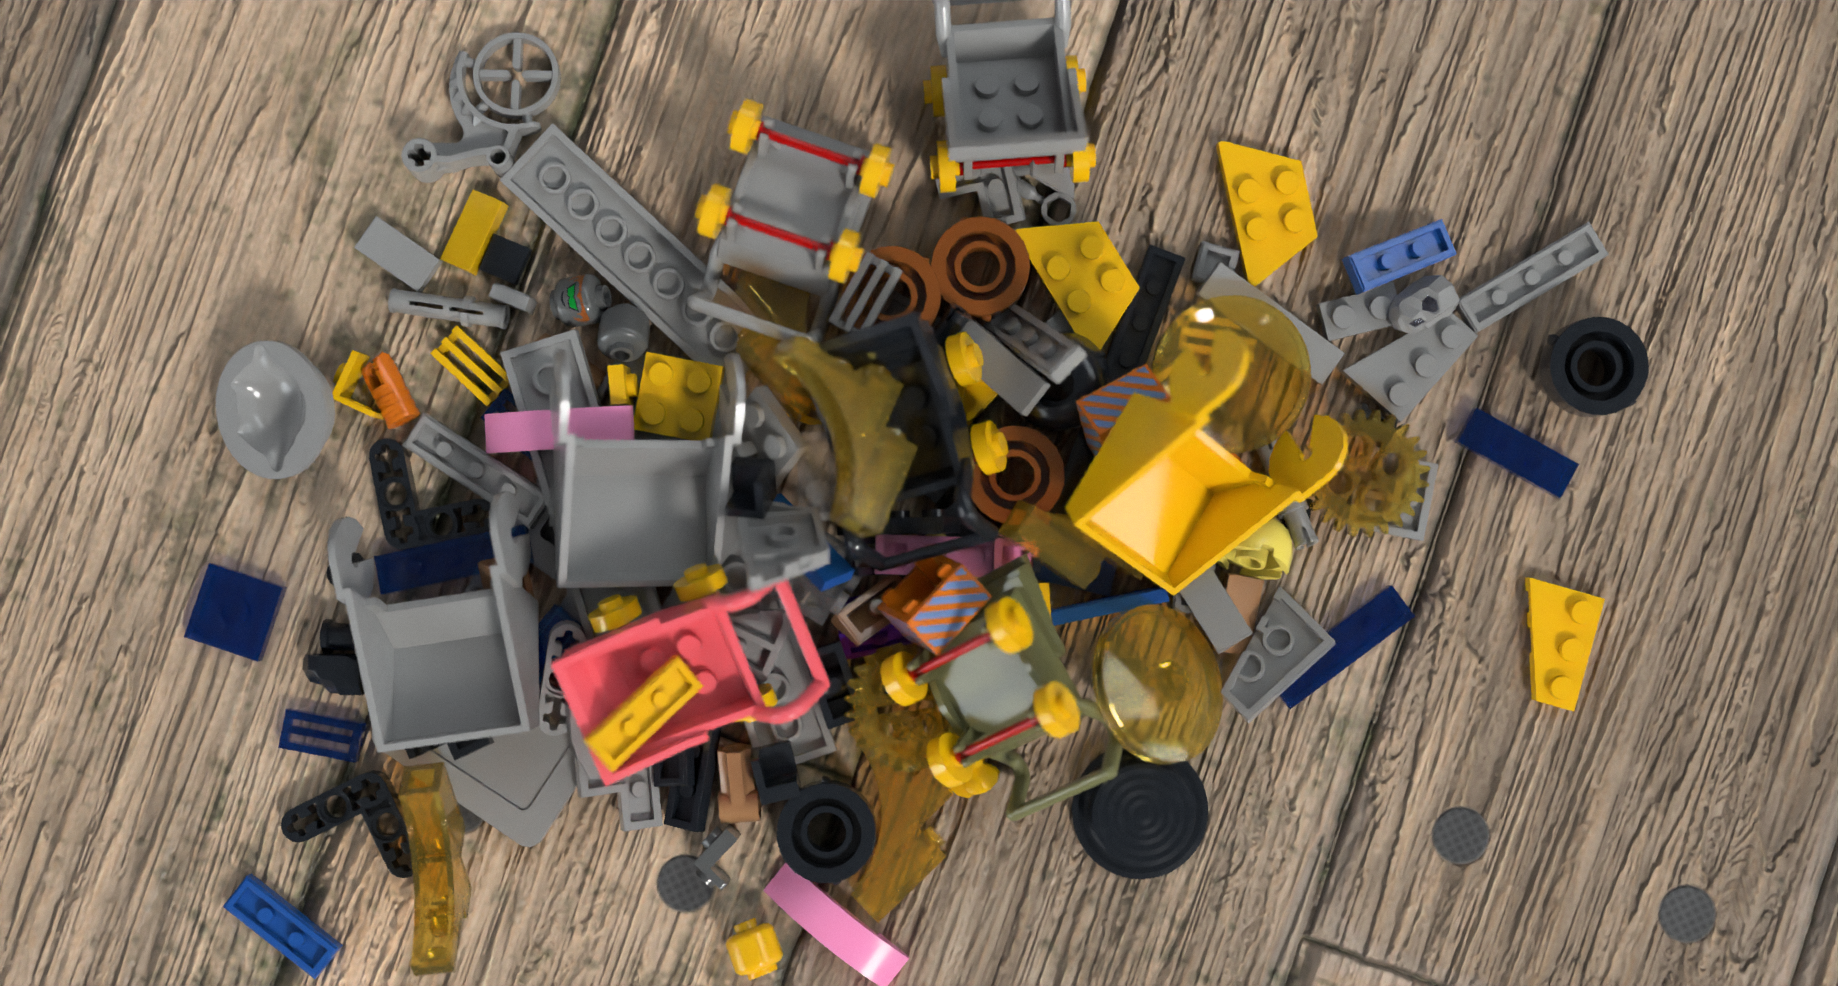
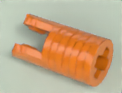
[361,351,420,429]

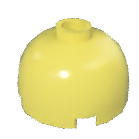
[1216,518,1293,580]

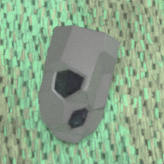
[1388,275,1460,334]

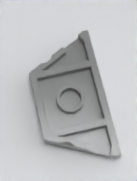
[736,502,829,592]

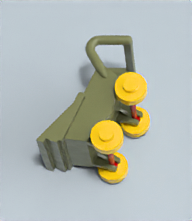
[881,553,1124,821]

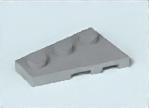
[1340,313,1478,423]
[1221,586,1335,723]

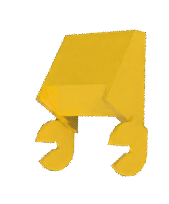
[1066,329,1348,596]

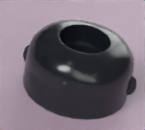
[1539,317,1649,417]
[1018,331,1110,431]
[777,775,876,886]

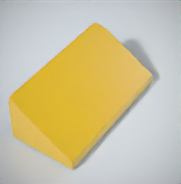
[440,190,509,276]

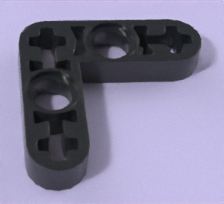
[369,438,491,549]
[281,770,426,878]

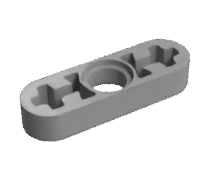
[538,620,586,736]

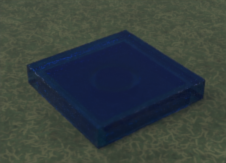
[184,563,287,662]

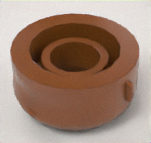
[931,216,1030,322]
[842,246,941,330]
[972,426,1065,525]

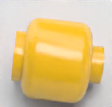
[725,918,783,981]

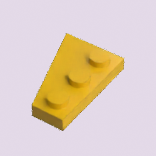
[1525,577,1605,712]

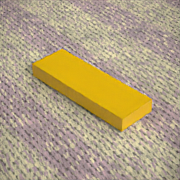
[582,655,703,772]

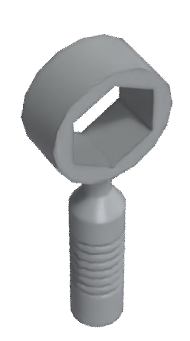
[1016,175,1076,226]

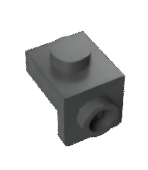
[693,824,741,890]

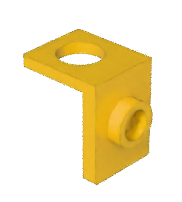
[332,350,383,420]

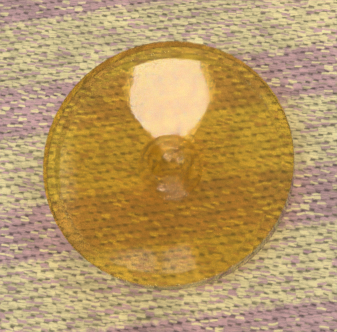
[1151,295,1311,453]
[1092,604,1223,765]

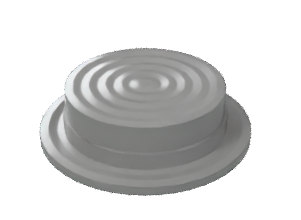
[216,340,335,479]

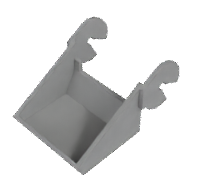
[550,349,745,588]
[327,491,539,753]

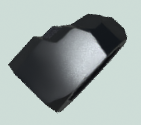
[302,653,365,695]

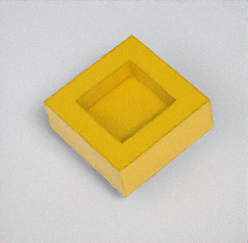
[607,364,639,407]

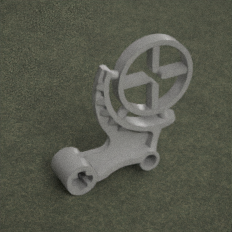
[401,32,561,183]

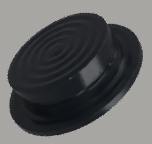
[1072,742,1208,879]

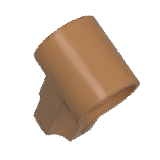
[717,743,761,824]

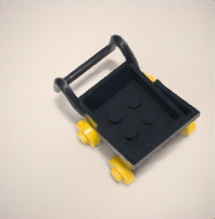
[792,312,1008,571]

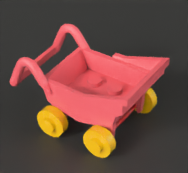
[551,563,830,786]

